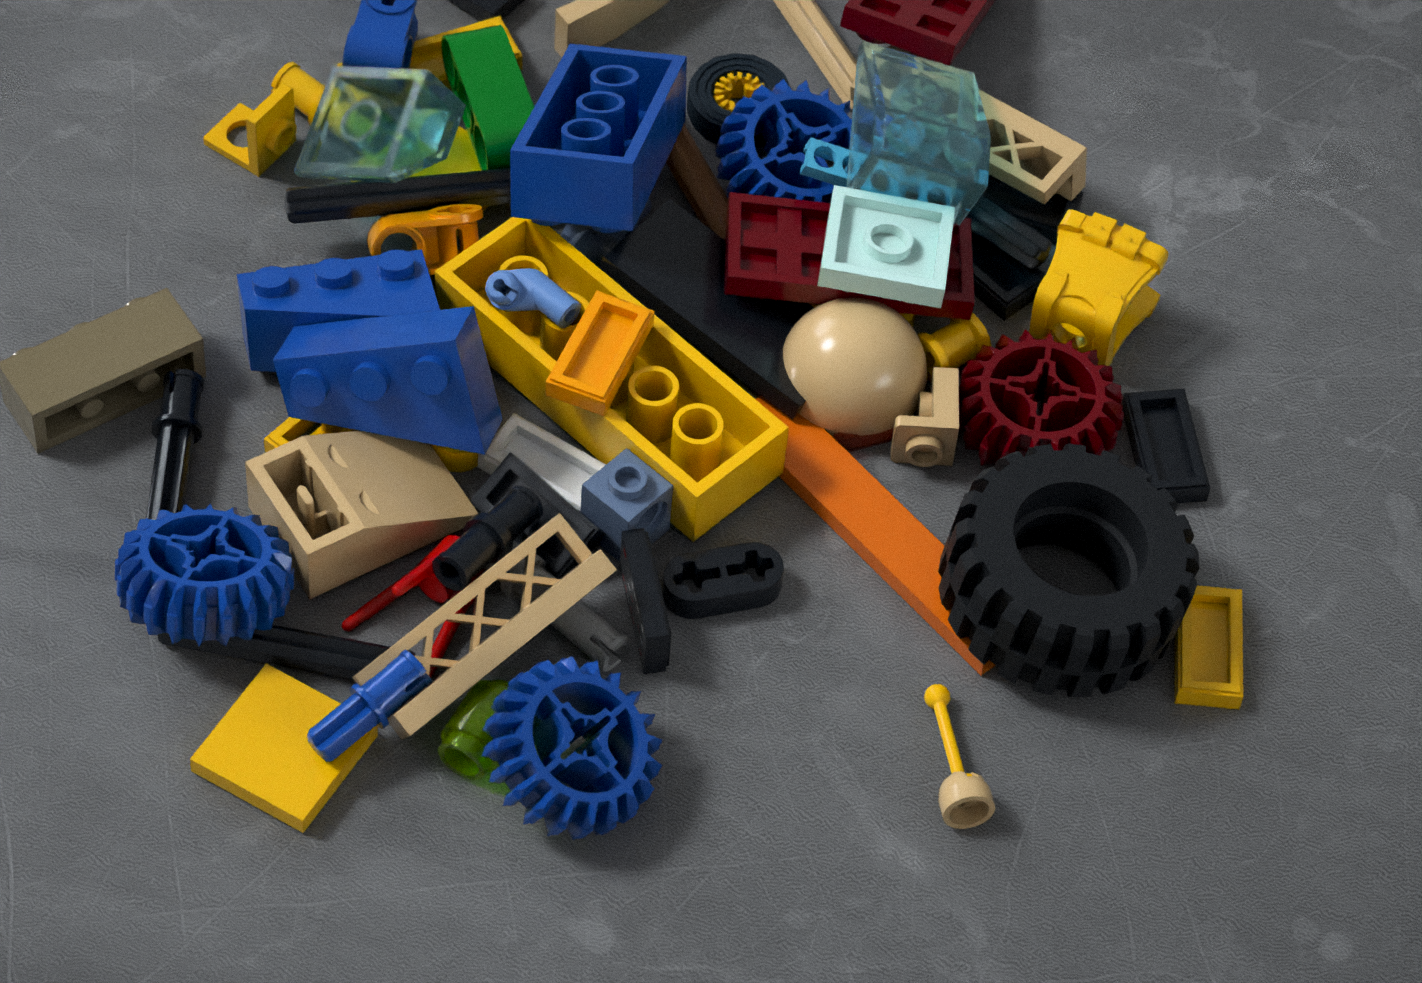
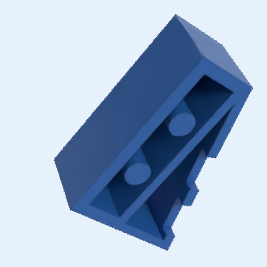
[236,249,440,372]
[273,306,503,455]

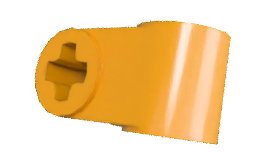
[367,204,483,275]

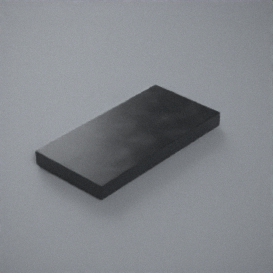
[599,199,814,420]

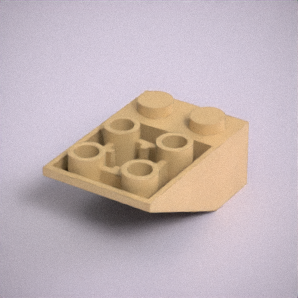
[245,431,478,599]

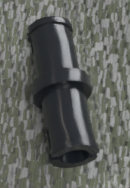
[432,485,543,591]

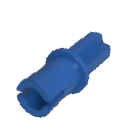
[307,650,432,762]

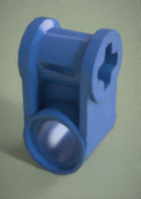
[342,0,418,88]

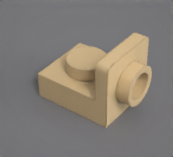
[891,367,959,467]

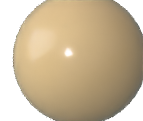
[783,297,927,444]

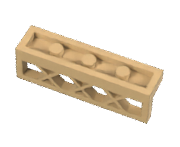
[850,45,1087,205]
[352,513,617,740]

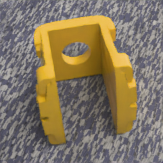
[1029,209,1168,366]

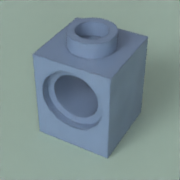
[580,448,673,562]

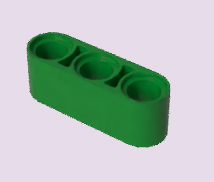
[441,25,534,170]

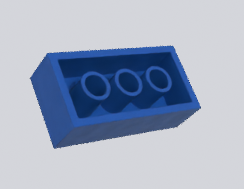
[510,43,687,233]

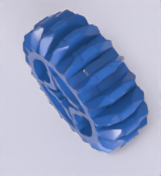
[715,79,877,203]
[115,503,295,647]
[482,656,663,840]

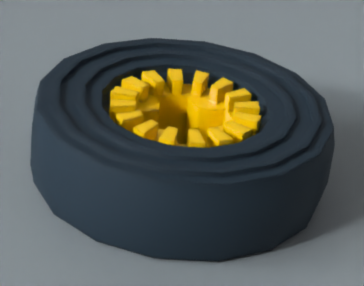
[686,53,791,148]

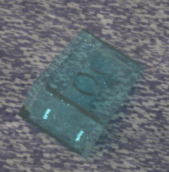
[846,41,991,225]

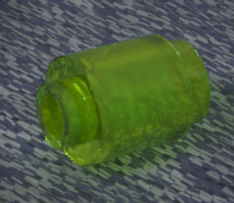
[438,679,509,780]

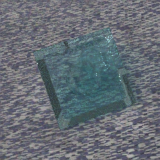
[294,66,466,183]

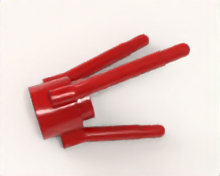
[341,535,484,678]

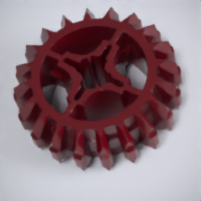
[959,329,1124,466]

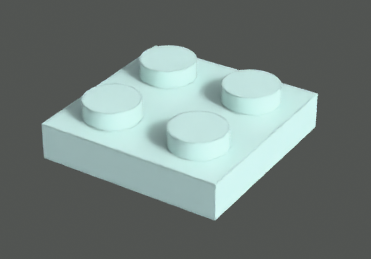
[817,185,955,308]

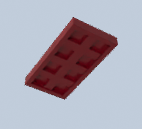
[840,0,996,66]
[724,192,975,320]

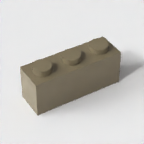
[0,288,206,454]

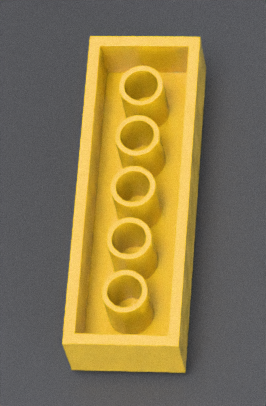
[435,217,789,542]

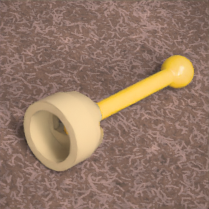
[924,684,995,829]

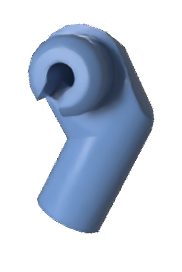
[485,268,581,328]

